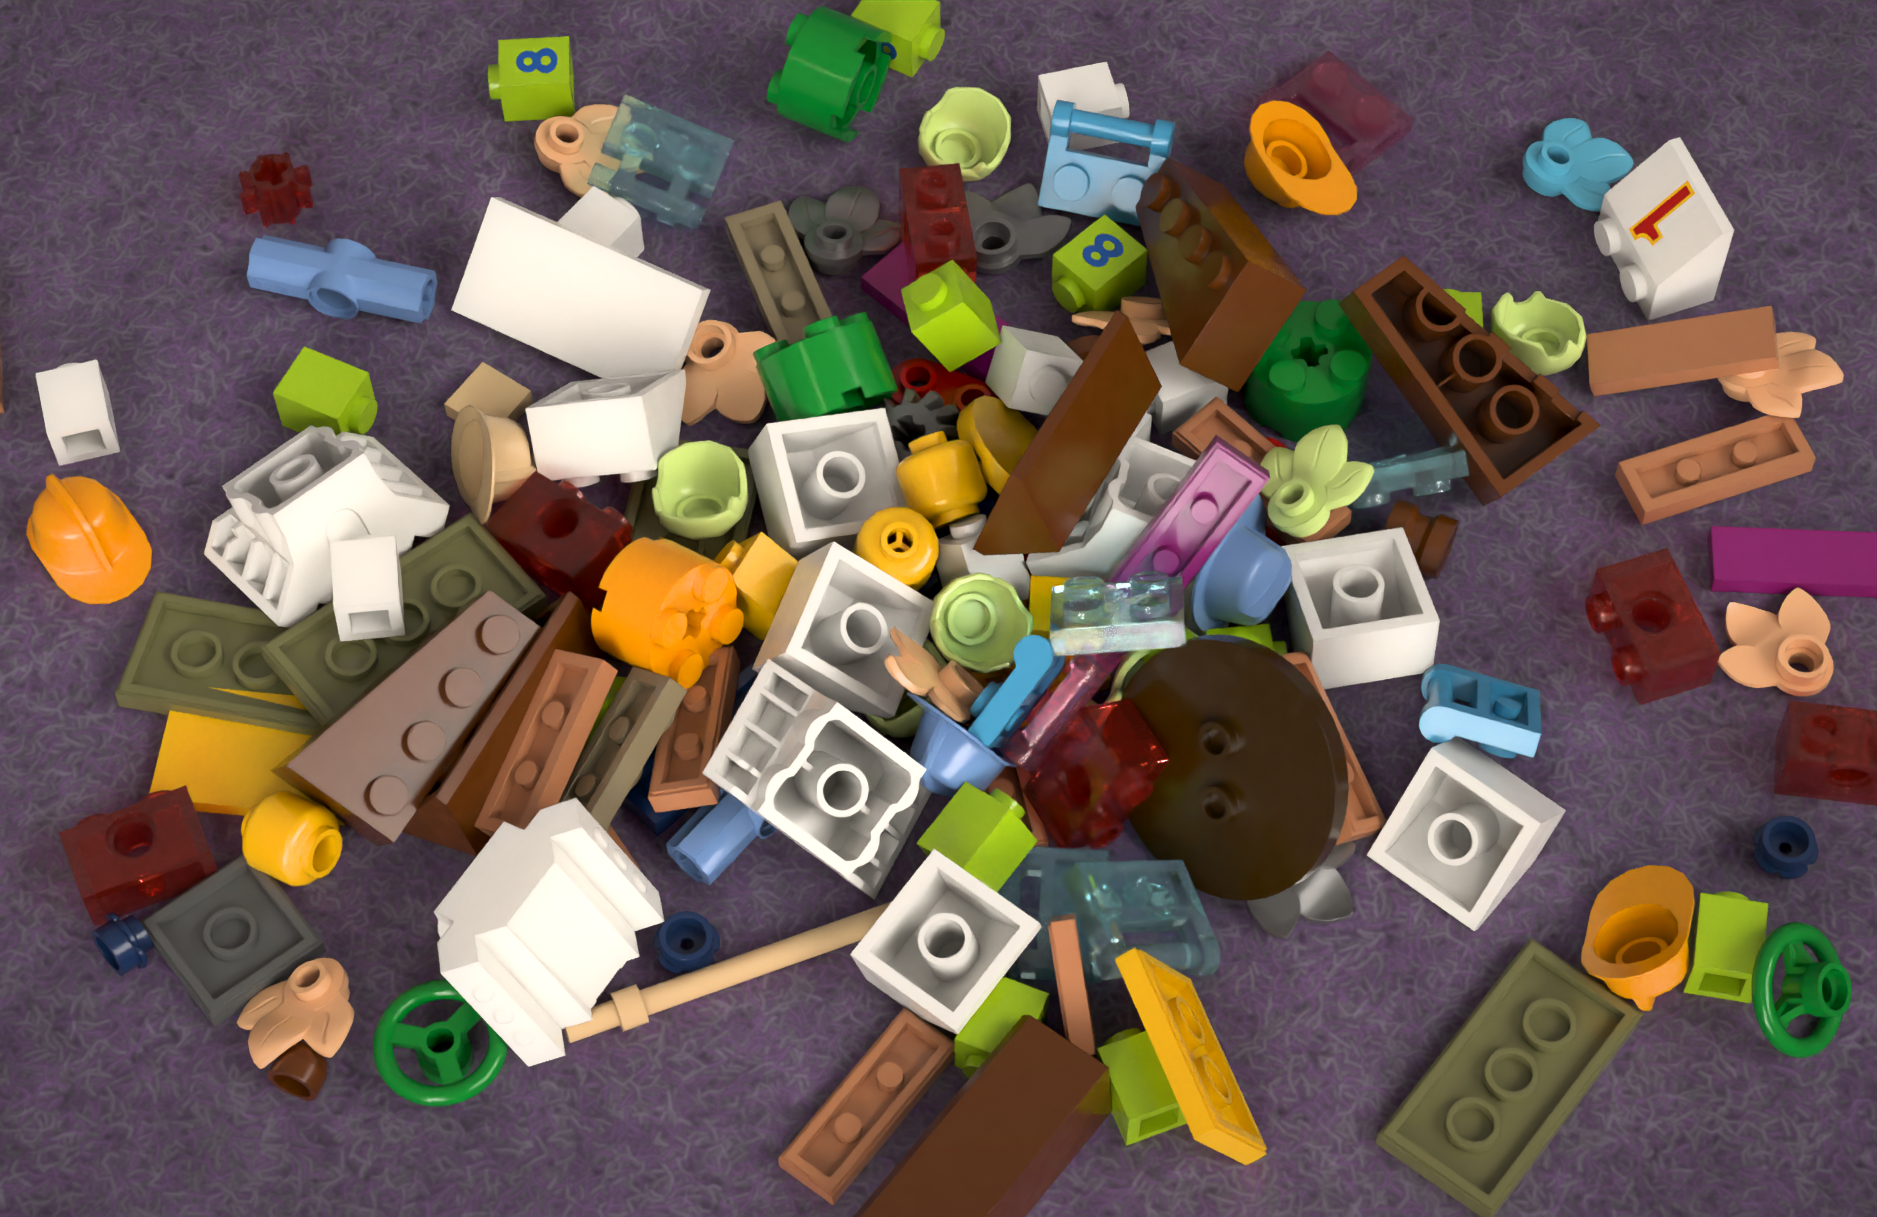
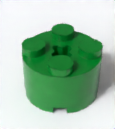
[766,6,892,143]
[1243,299,1372,442]
[753,312,899,422]

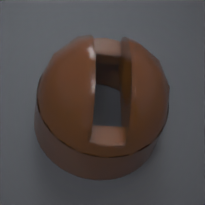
[267,1041,328,1101]

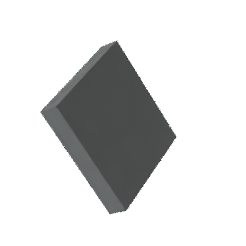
[140,854,326,1027]

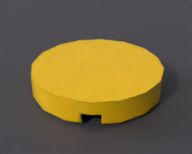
[957,395,1038,495]

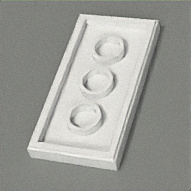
[451,197,710,378]

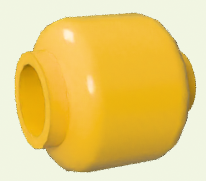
[896,431,988,530]
[853,507,939,591]
[241,791,342,886]

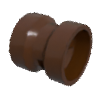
[1384,498,1459,579]

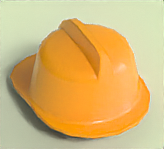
[1244,100,1357,216]
[26,473,152,604]
[1581,865,1695,1011]

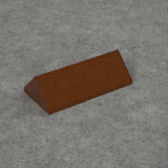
[973,310,1162,556]
[402,591,608,857]
[853,1015,1112,1217]

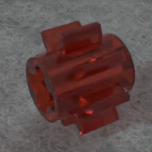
[239,152,314,227]

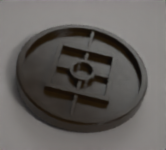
[1112,634,1349,900]

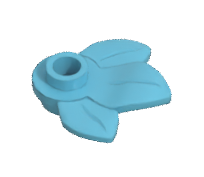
[1523,118,1634,212]

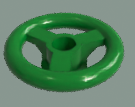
[1751,922,1852,1058]
[373,979,509,1107]

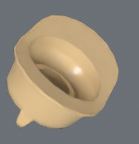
[451,405,537,525]

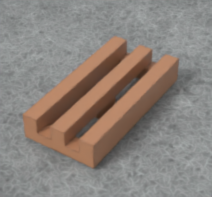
[1048,913,1097,1055]

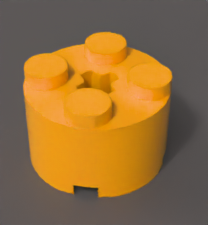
[591,537,744,689]

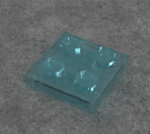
[1050,571,1186,656]

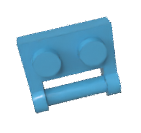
[1038,99,1175,226]
[967,635,1067,748]
[1419,663,1541,758]

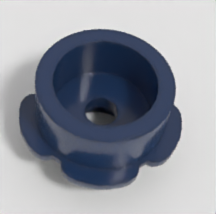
[1753,816,1819,879]
[654,911,720,974]
[92,912,153,976]

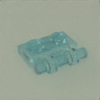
[587,94,734,230]
[1352,446,1469,508]

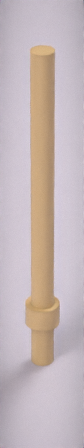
[564,901,892,1043]

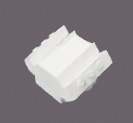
[204,425,450,628]
[1026,435,1229,636]
[702,658,932,900]
[434,798,665,1067]

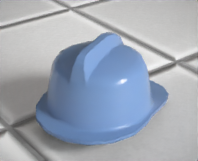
[1190,494,1292,631]
[907,691,1019,798]

